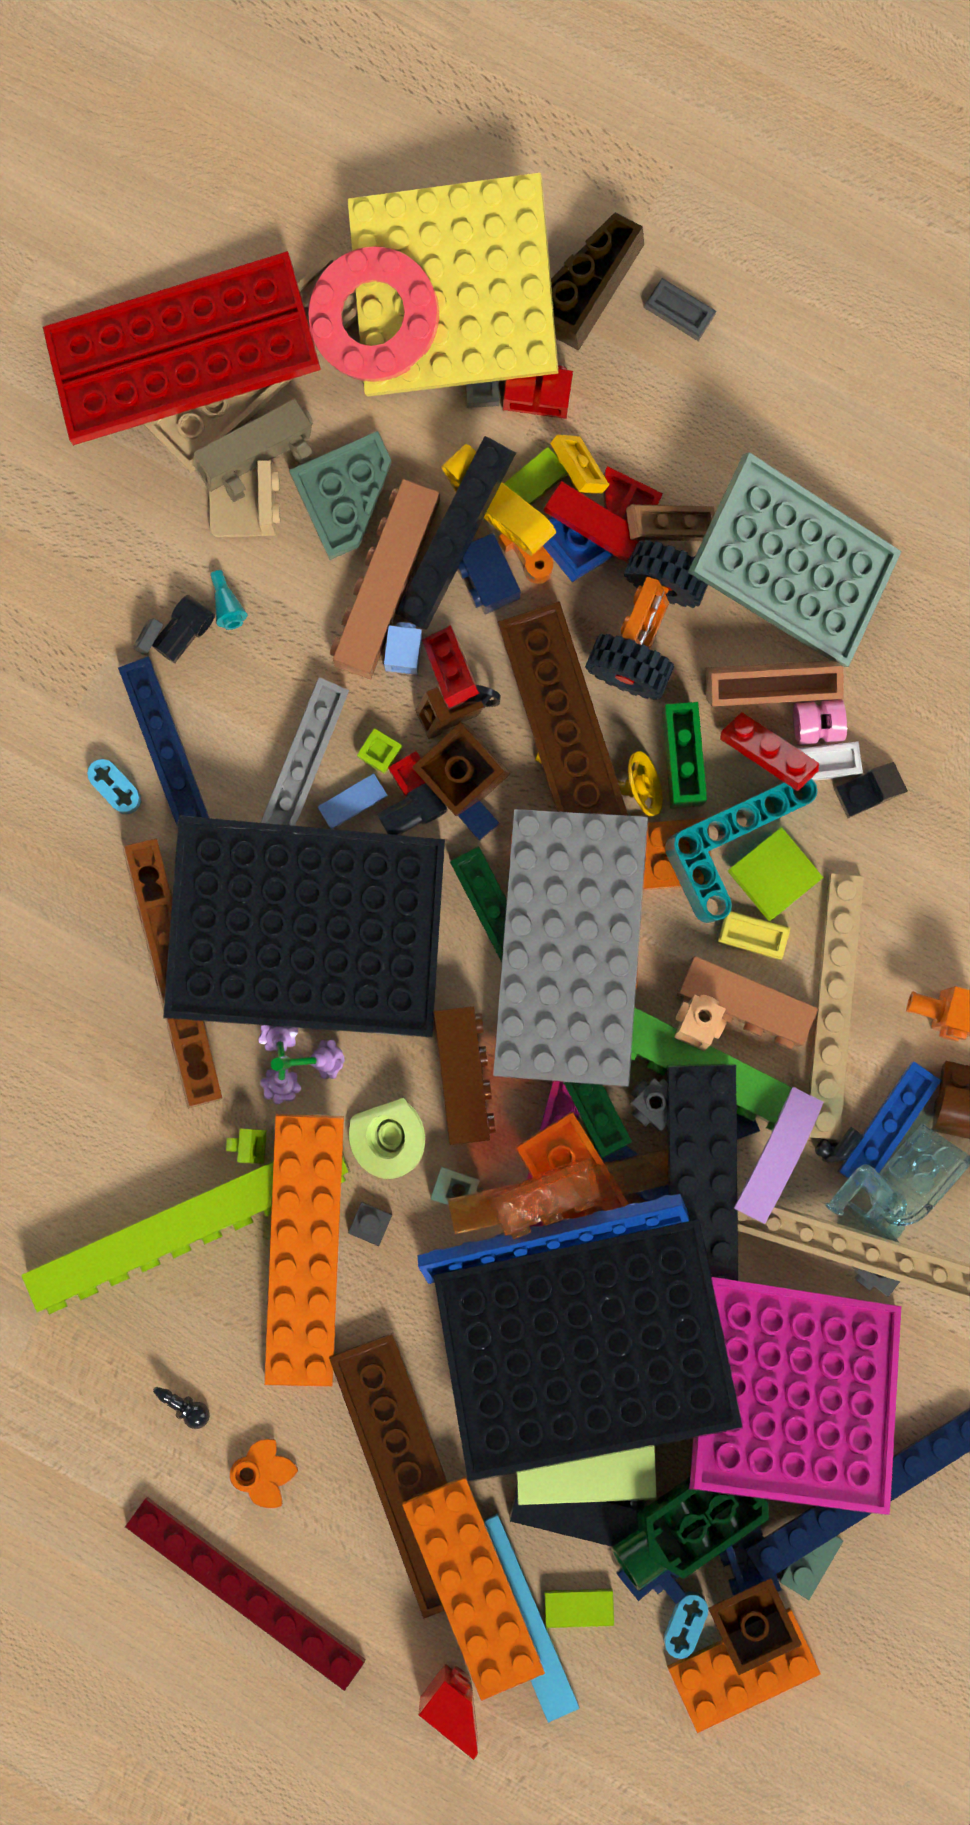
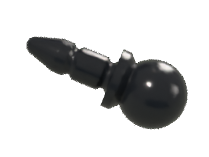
[153,1387,210,1429]

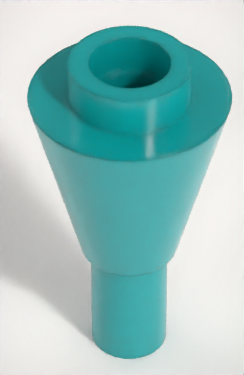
[210,570,248,630]

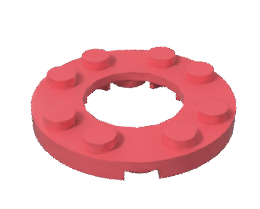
[309,247,439,382]

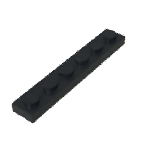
[396,436,517,630]

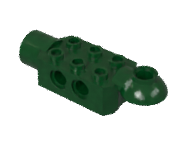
[611,1477,769,1590]

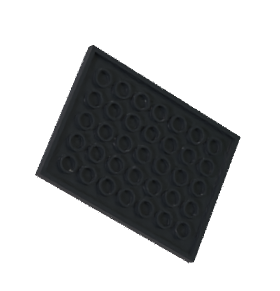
[163,815,445,1038]
[434,1219,743,1482]

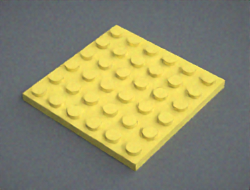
[348,173,559,397]

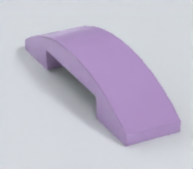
[734,1087,823,1224]

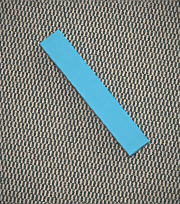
[484,1513,580,1723]

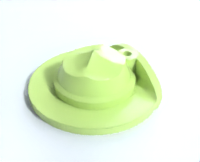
[349,1098,425,1179]

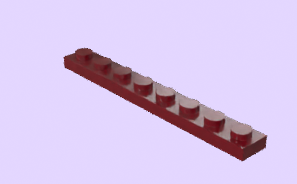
[125,1497,365,1691]

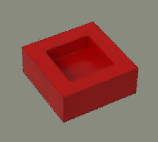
[388,751,426,797]

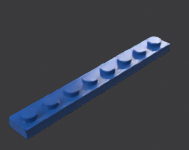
[417,1194,689,1284]

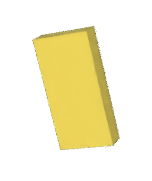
[717,911,791,961]

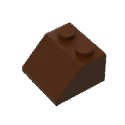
[412,722,511,816]
[708,1578,802,1675]

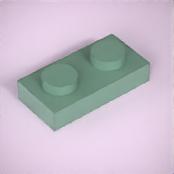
[778,1536,843,1600]

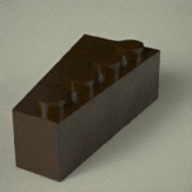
[550,212,644,351]

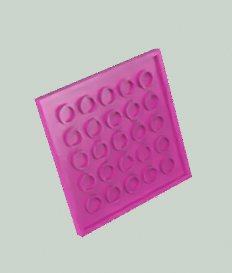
[689,1277,902,1515]

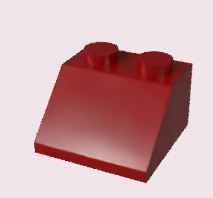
[418,1664,478,1760]

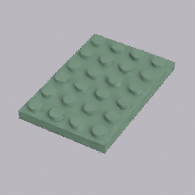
[688,452,902,667]

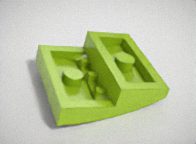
[727,827,824,922]

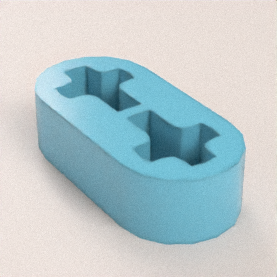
[87,759,141,814]
[663,1591,708,1659]

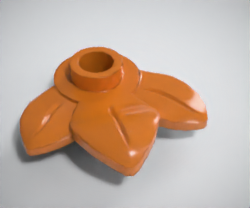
[230,1439,298,1508]

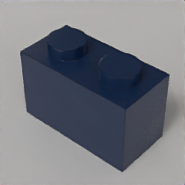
[457,533,521,615]

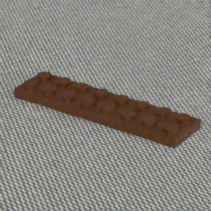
[498,601,629,816]
[329,1333,448,1619]

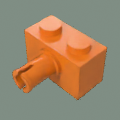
[906,986,970,1042]

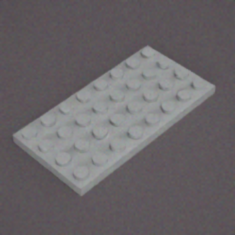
[493,809,648,1087]

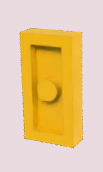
[550,434,609,494]

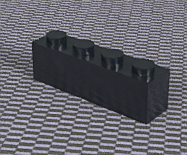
[509,1484,646,1547]

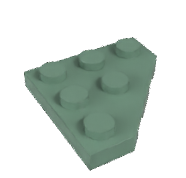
[289,431,392,560]

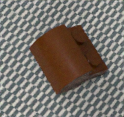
[932,1061,970,1139]

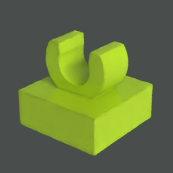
[226,1128,267,1164]

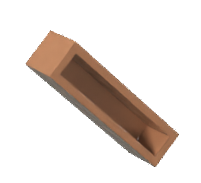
[705,660,844,706]
[677,956,819,1050]

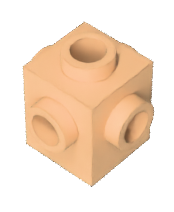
[674,995,727,1051]

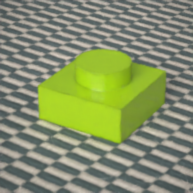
[357,728,403,775]

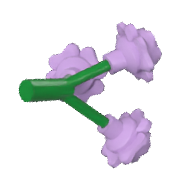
[258,1026,345,1105]

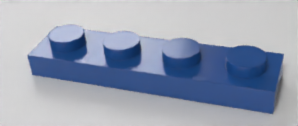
[837,1061,942,1191]

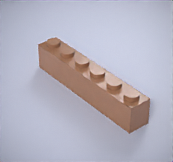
[330,479,440,680]

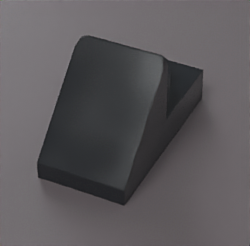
[834,762,908,819]

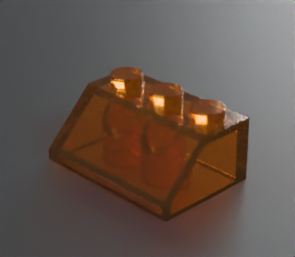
[486,1157,600,1239]

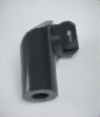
[815,1127,864,1163]

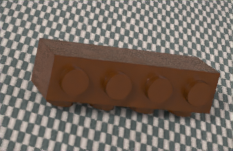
[434,1006,496,1145]

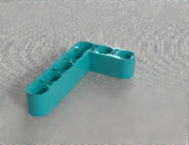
[665,778,818,923]

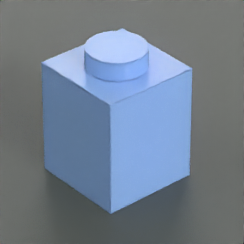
[384,622,422,675]

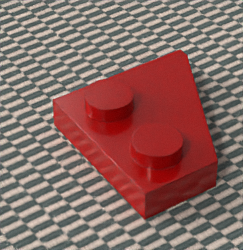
[603,466,663,522]

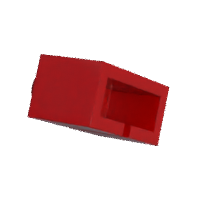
[503,365,573,419]

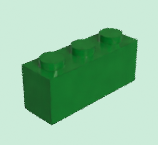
[662,702,707,809]

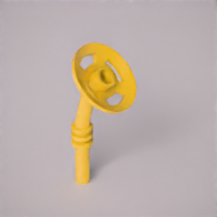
[535,751,663,816]

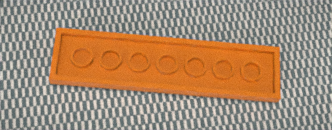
[264,1114,344,1387]

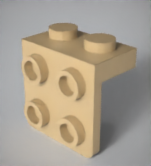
[209,460,281,537]

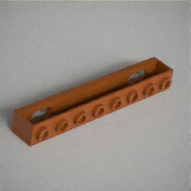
[123,838,222,1109]

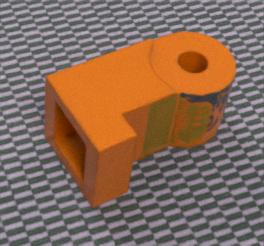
[498,534,553,584]

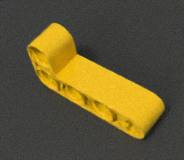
[441,444,556,556]

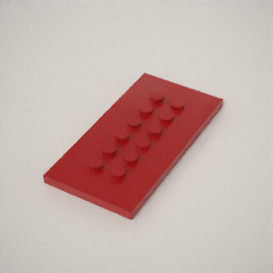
[42,251,321,446]

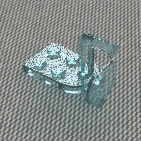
[825,1123,970,1242]

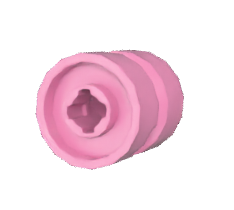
[793,699,847,745]

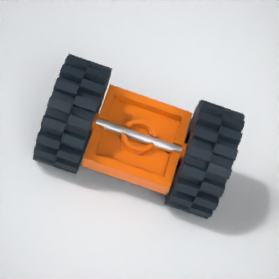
[585,540,708,700]

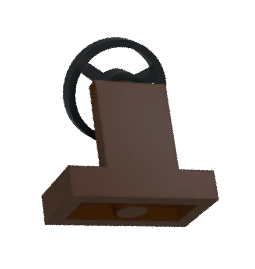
[415,685,501,739]

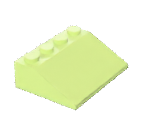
[517,1446,656,1505]

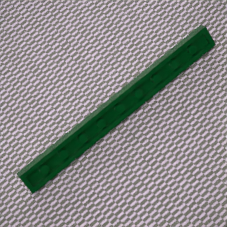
[450,846,632,1158]

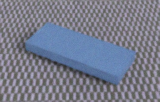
[318,773,388,829]

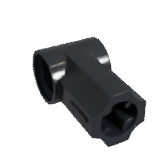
[152,595,215,664]
[377,783,448,835]

